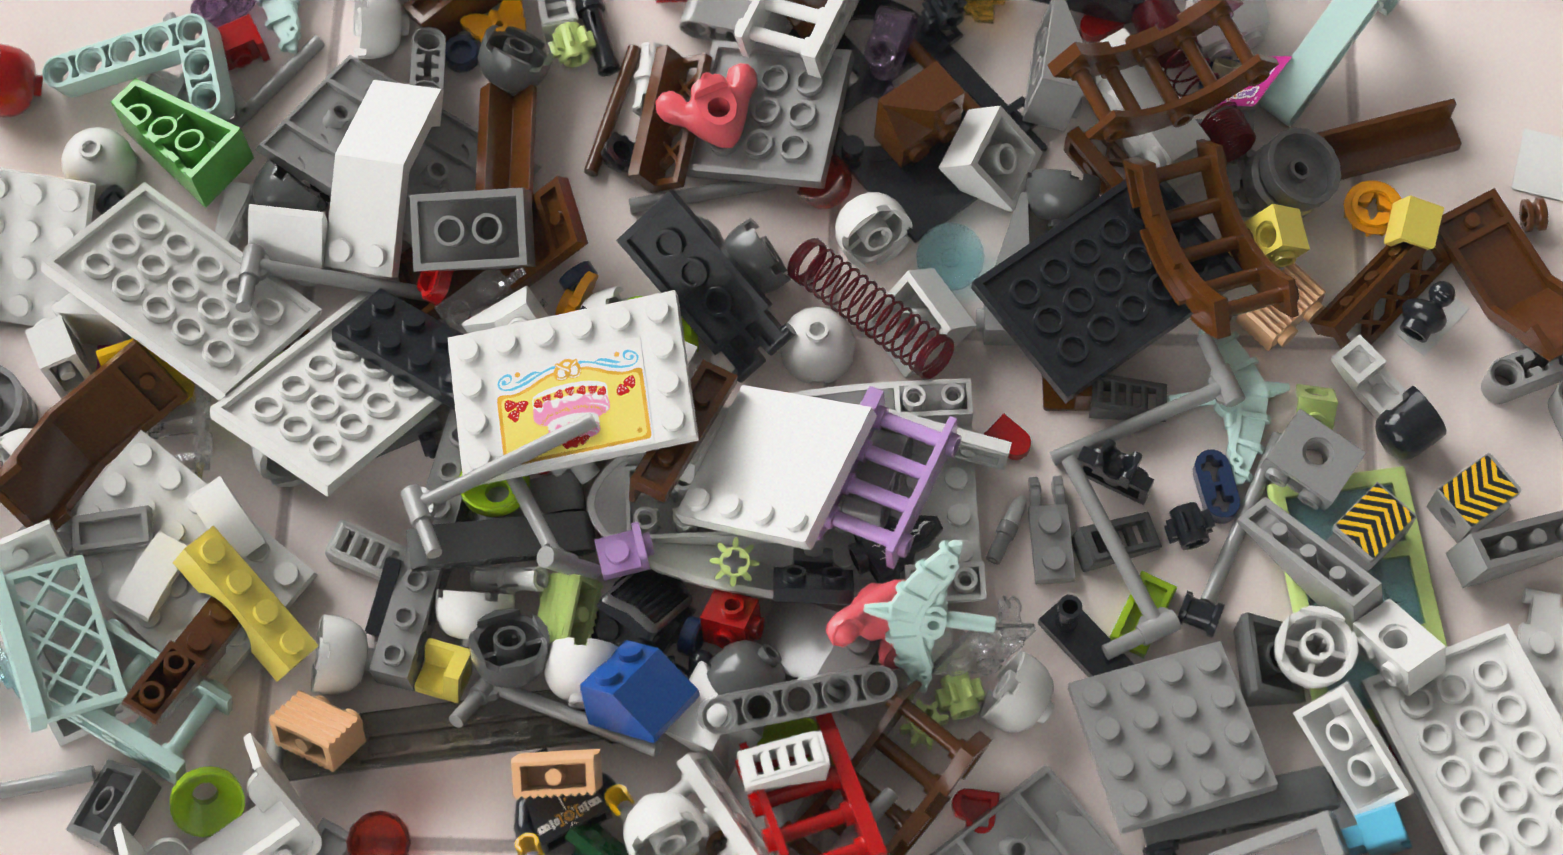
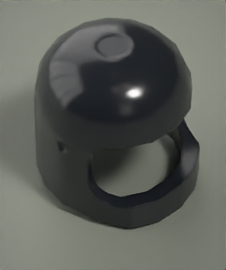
[1375,386,1446,460]

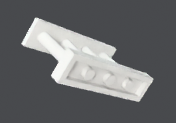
[734,0,859,78]
[619,752,775,855]

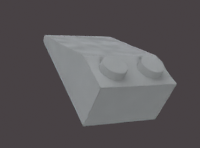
[1022,0,1093,131]
[409,188,536,272]
[753,602,881,716]

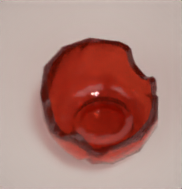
[796,155,852,209]
[346,811,412,855]

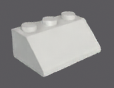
[1293,681,1414,815]

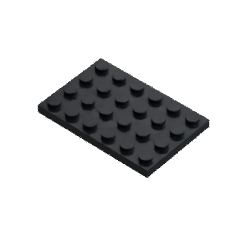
[971,179,1243,403]

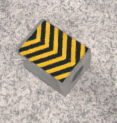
[1426,453,1522,544]
[1326,482,1417,573]

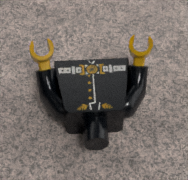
[513,749,635,855]

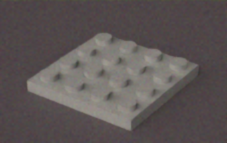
[687,40,855,189]
[1068,641,1278,834]

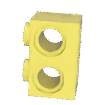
[1221,204,1310,269]

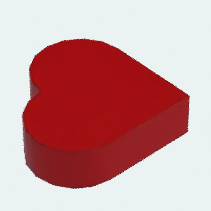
[1079,14,1125,43]
[417,270,454,305]
[984,413,1031,460]
[951,788,1000,834]

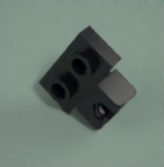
[1077,439,1155,505]
[773,547,854,604]

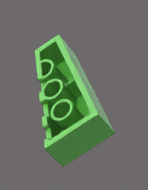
[111,78,254,208]

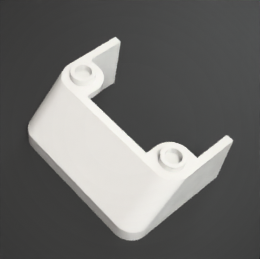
[114,733,322,855]

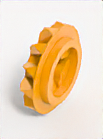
[1343,180,1401,237]

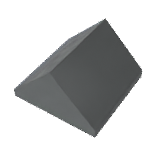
[1233,612,1306,707]
[65,760,162,855]

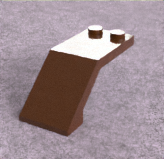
[398,176,588,320]
[1437,188,1563,362]
[0,339,189,530]

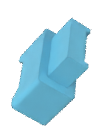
[1341,803,1413,855]

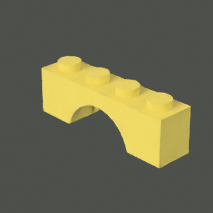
[173,525,319,682]

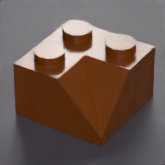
[874,61,965,168]

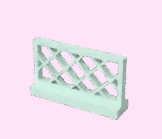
[0,554,127,733]

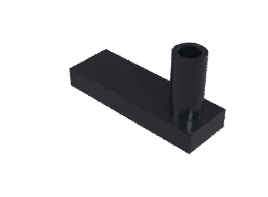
[1037,594,1135,677]

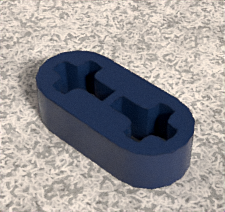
[1192,449,1240,524]

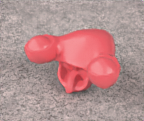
[655,63,757,148]
[826,579,906,670]

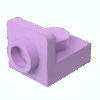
[594,521,655,581]

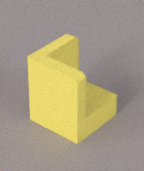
[1384,195,1444,250]
[414,638,472,704]

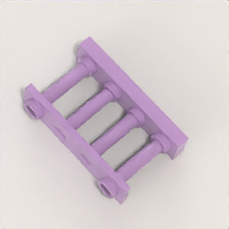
[817,386,961,569]

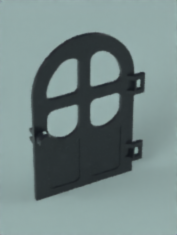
[788,0,1048,243]

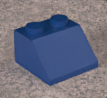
[579,640,700,743]

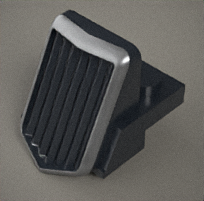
[591,569,696,655]

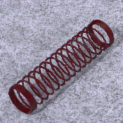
[787,238,954,380]

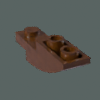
[122,596,242,725]

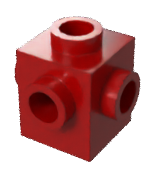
[700,589,765,649]

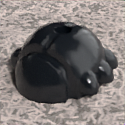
[600,132,635,172]

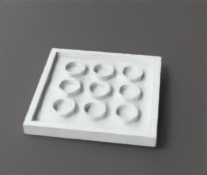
[675,385,877,550]

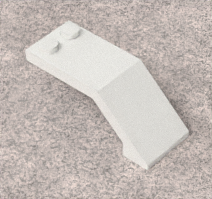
[324,80,444,277]
[0,519,135,746]

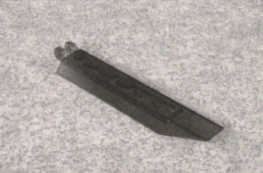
[282,689,617,781]

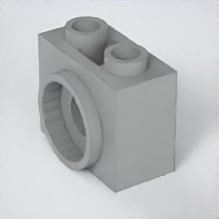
[1259,409,1366,511]

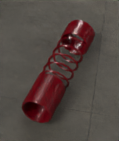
[1131,0,1256,162]

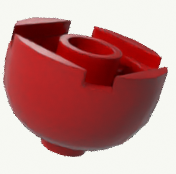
[0,44,43,117]

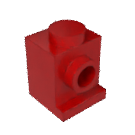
[217,13,271,71]

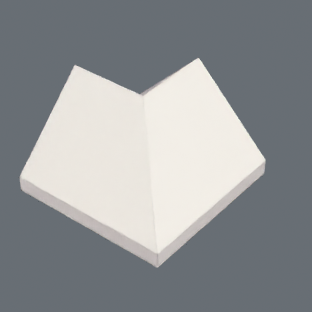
[665,661,763,772]

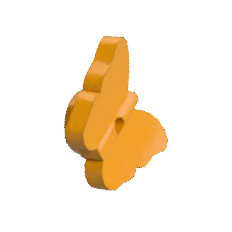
[460,0,527,43]
[555,271,599,315]

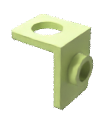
[1295,384,1338,430]

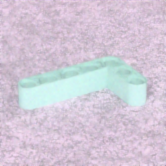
[1259,0,1399,127]
[42,13,235,121]

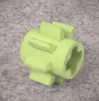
[548,22,596,67]
[709,537,759,587]
[935,671,986,720]
[900,698,949,751]

